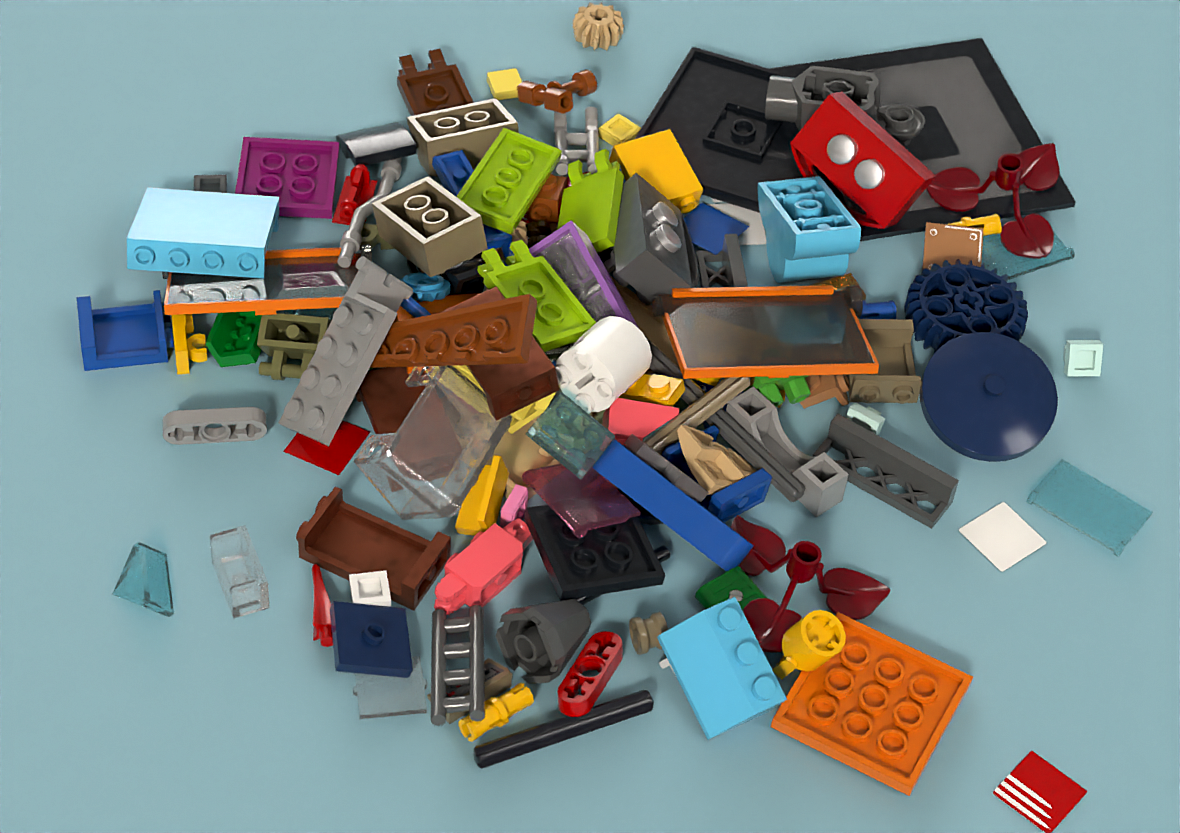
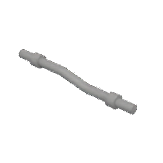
[338,157,402,268]

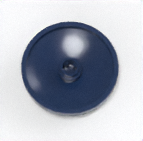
[919,332,1058,462]

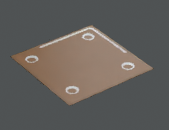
[922,222,984,271]

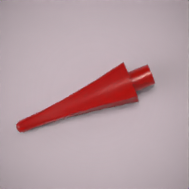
[311,564,333,647]

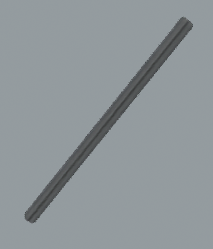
[645,336,805,502]

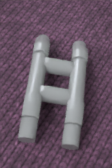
[554,107,599,176]

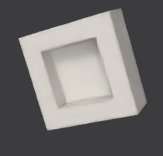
[349,570,391,607]

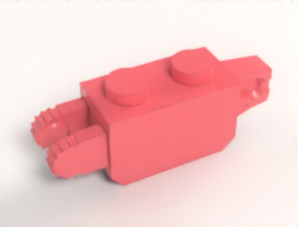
[434,518,533,616]

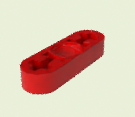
[557,631,623,717]

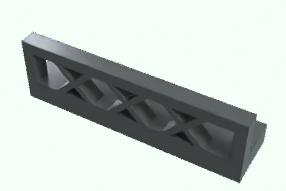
[696,234,757,335]
[813,414,959,529]

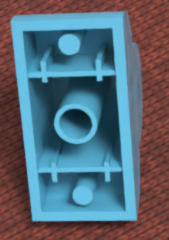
[758,176,861,283]

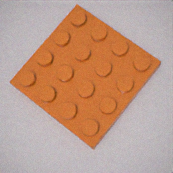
[771,612,973,796]

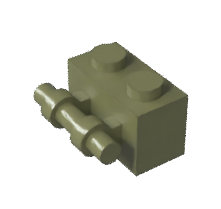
[257,313,331,381]

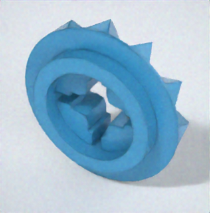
[399,273,451,302]

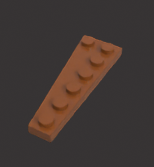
[370,294,537,368]

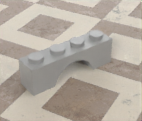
[726,386,849,517]

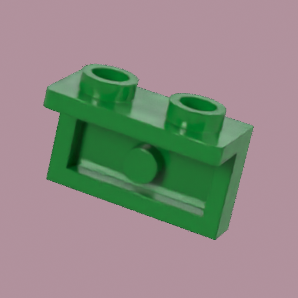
[206,296,262,367]

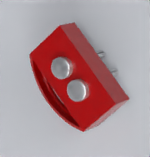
[790,91,936,229]

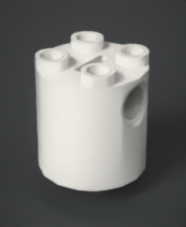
[555,316,652,415]

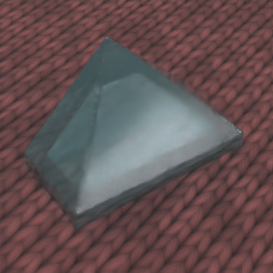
[112,542,174,617]

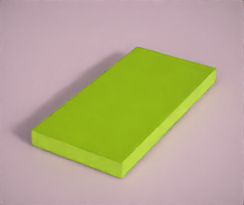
[456,128,562,235]

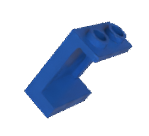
[76,290,174,371]
[661,425,772,523]

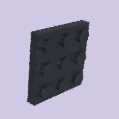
[524,494,666,601]

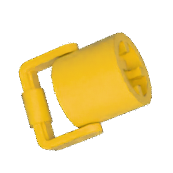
[772,610,846,680]

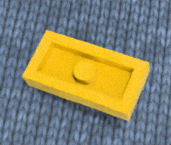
[171,314,208,375]
[618,374,685,407]

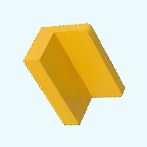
[455,455,509,536]

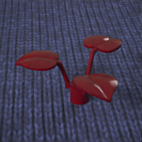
[926,143,1059,259]
[731,515,891,653]

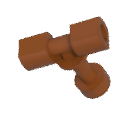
[517,70,597,113]

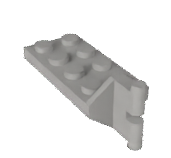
[278,256,413,446]

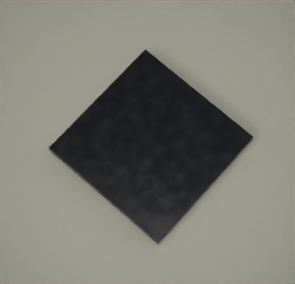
[635,47,824,213]

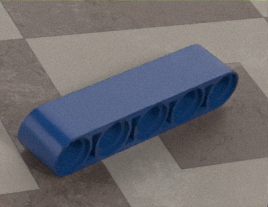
[592,439,754,571]

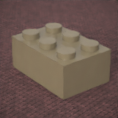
[372,176,488,277]

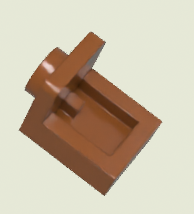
[527,174,567,224]

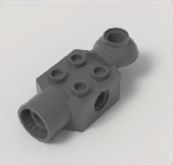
[765,66,925,146]

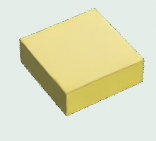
[487,68,522,100]
[598,113,641,146]

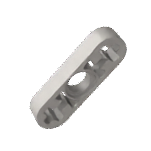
[162,407,267,445]

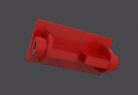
[332,164,378,225]

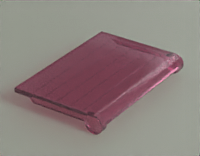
[522,458,641,538]

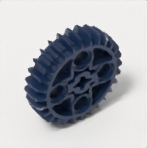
[904,259,1028,353]

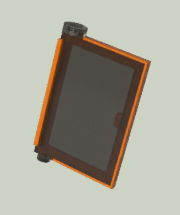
[162,244,372,315]
[652,285,879,379]

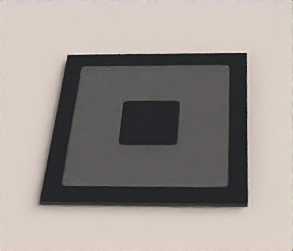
[769,38,1076,241]

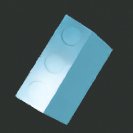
[657,597,787,740]

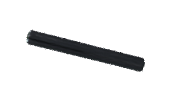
[473,690,654,768]

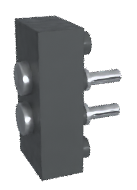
[597,173,699,308]

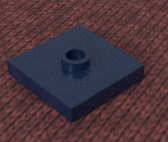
[330,601,413,678]

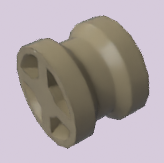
[629,612,668,655]

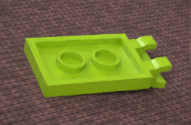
[557,148,624,252]
[477,240,596,352]

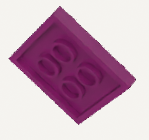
[235,137,340,219]

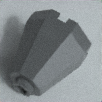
[496,599,591,684]

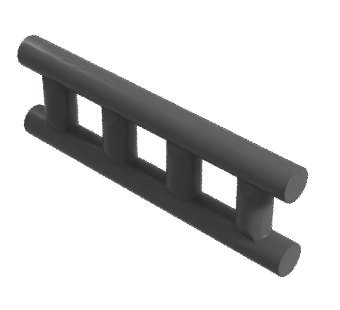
[431,605,485,726]

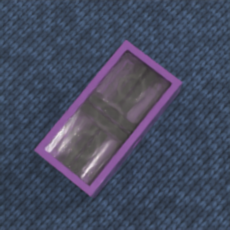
[529,220,639,328]

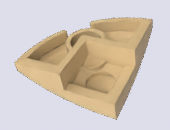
[677,425,757,495]

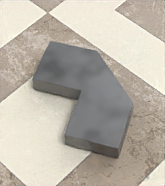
[624,434,709,502]

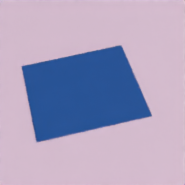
[684,202,749,255]

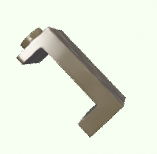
[841,319,922,404]

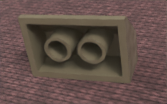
[407,98,518,177]

